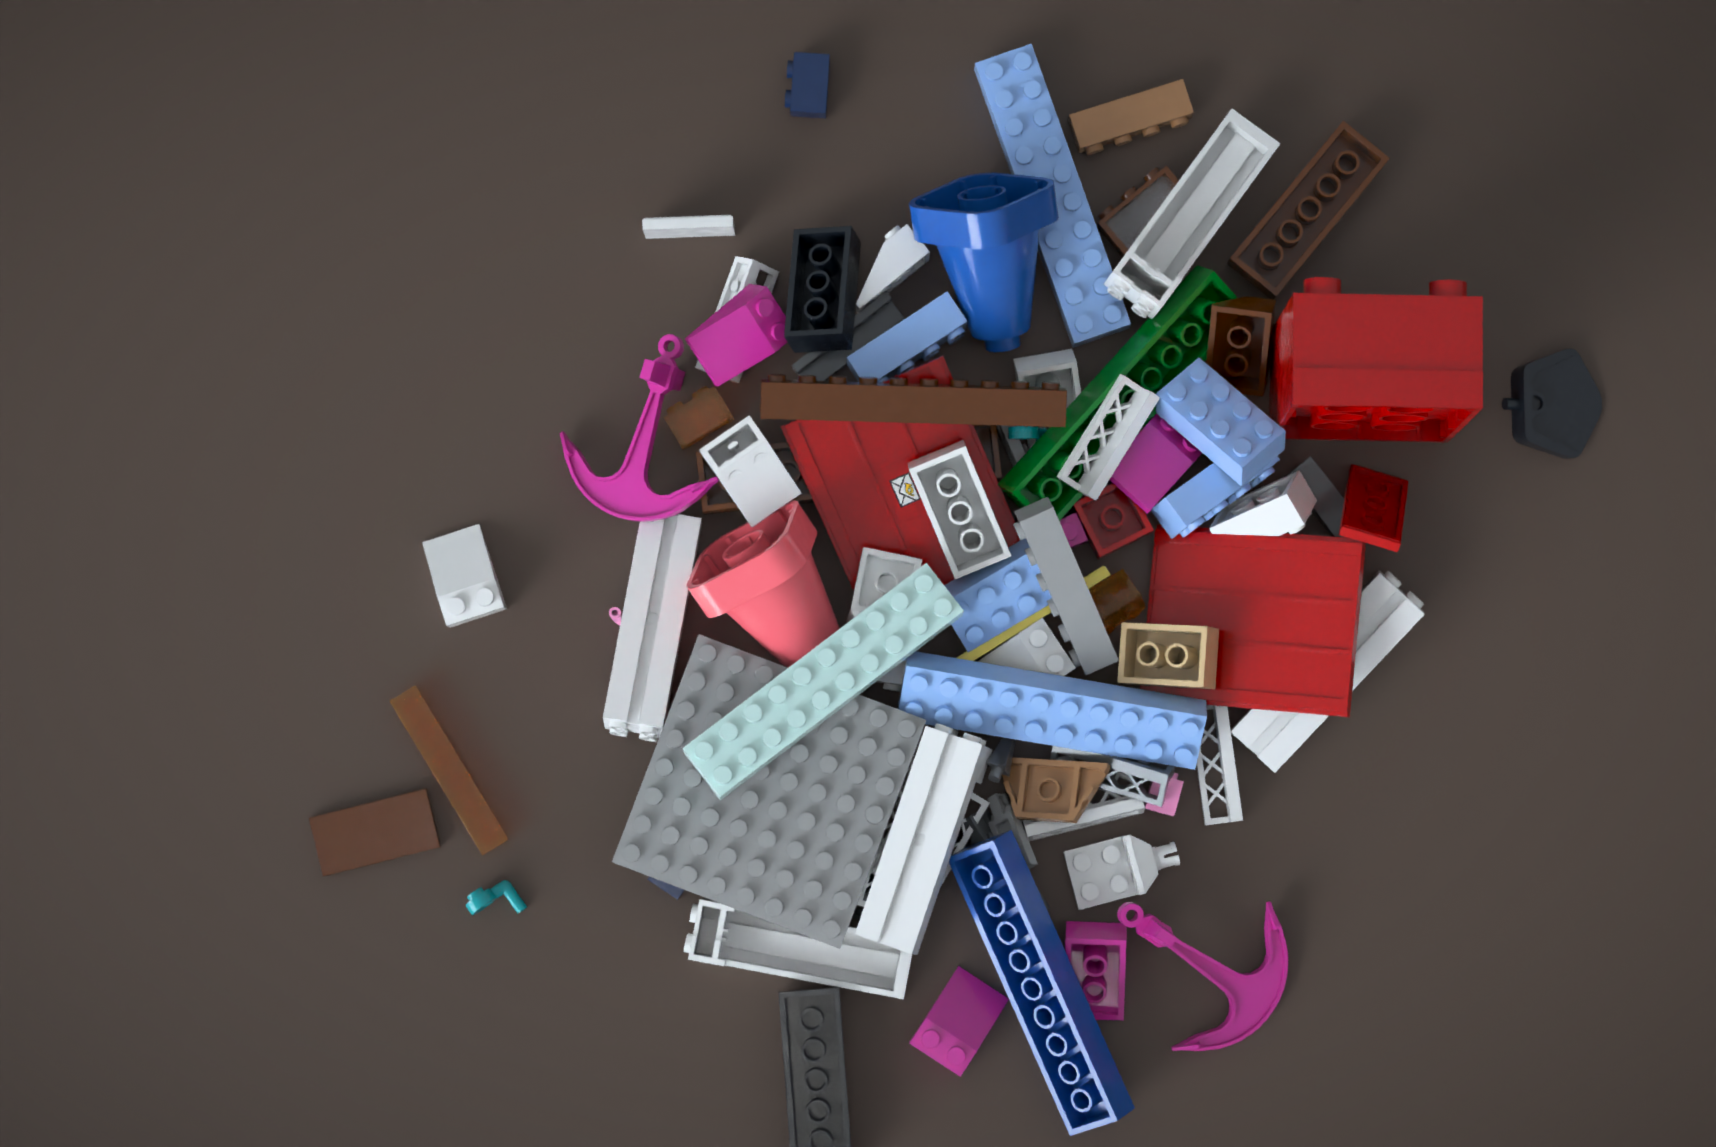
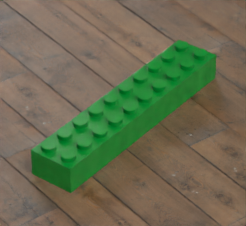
[997,265,1238,521]

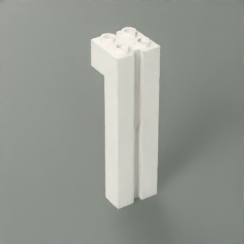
[1104,109,1280,319]
[603,514,702,742]
[1231,570,1425,773]
[855,723,993,955]
[684,899,912,999]

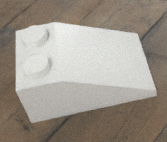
[856,224,930,313]
[1013,349,1081,449]
[1209,470,1317,536]
[422,524,507,628]
[978,618,1076,676]

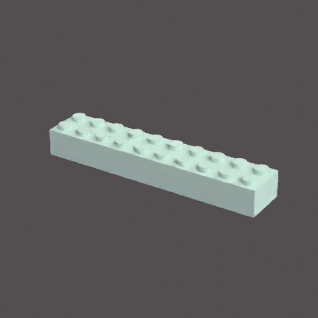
[683,563,964,800]

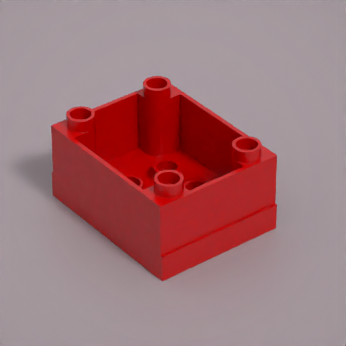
[1269,277,1483,443]

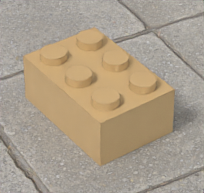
[1117,622,1219,689]

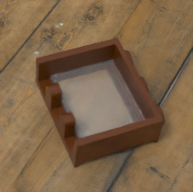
[1097,166,1179,257]

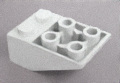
[699,415,802,527]

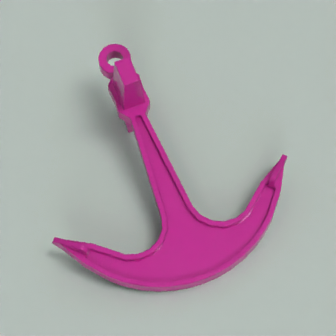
[560,334,719,522]
[1117,901,1288,1051]

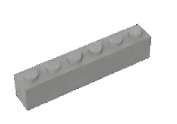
[1013,497,1119,675]

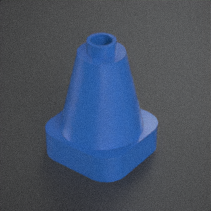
[909,173,1059,352]

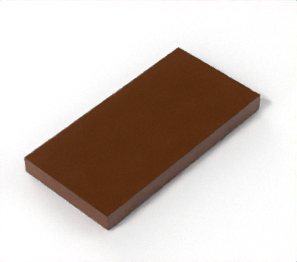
[309,789,441,877]

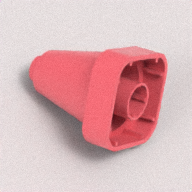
[686,500,840,668]

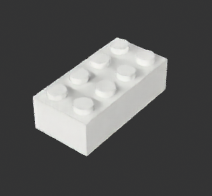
[907,440,1011,580]

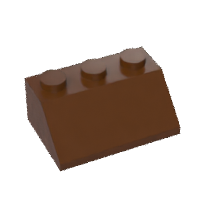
[1206,296,1276,397]

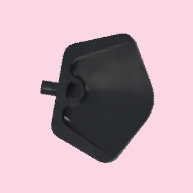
[1502,348,1602,459]

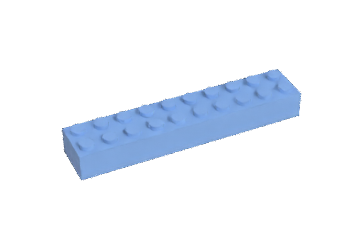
[974,43,1131,348]
[898,651,1207,770]

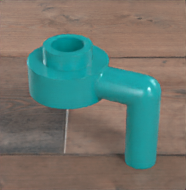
[1008,426,1047,442]
[465,880,527,916]

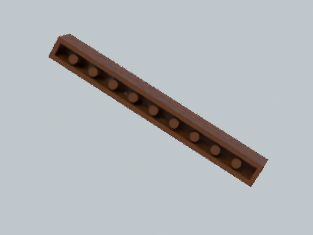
[760,374,1067,427]

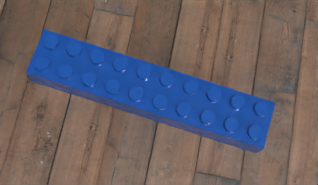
[949,830,1135,1136]

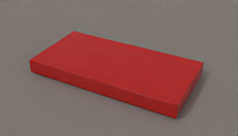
[1339,464,1409,552]

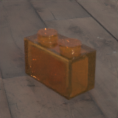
[663,386,734,451]

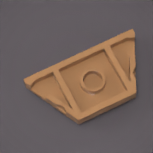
[1002,757,1111,823]

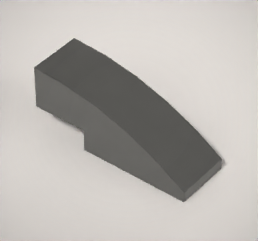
[1287,456,1347,538]

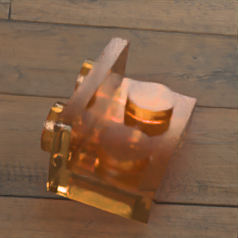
[1089,569,1146,634]

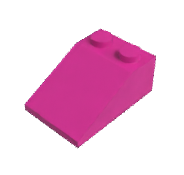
[685,284,787,387]
[1109,414,1202,514]
[1065,921,1127,1021]
[909,966,1009,1077]

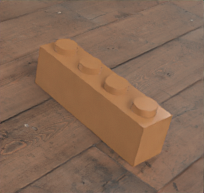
[1068,79,1194,155]

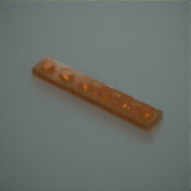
[390,685,509,855]

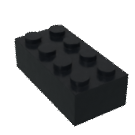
[784,226,861,353]

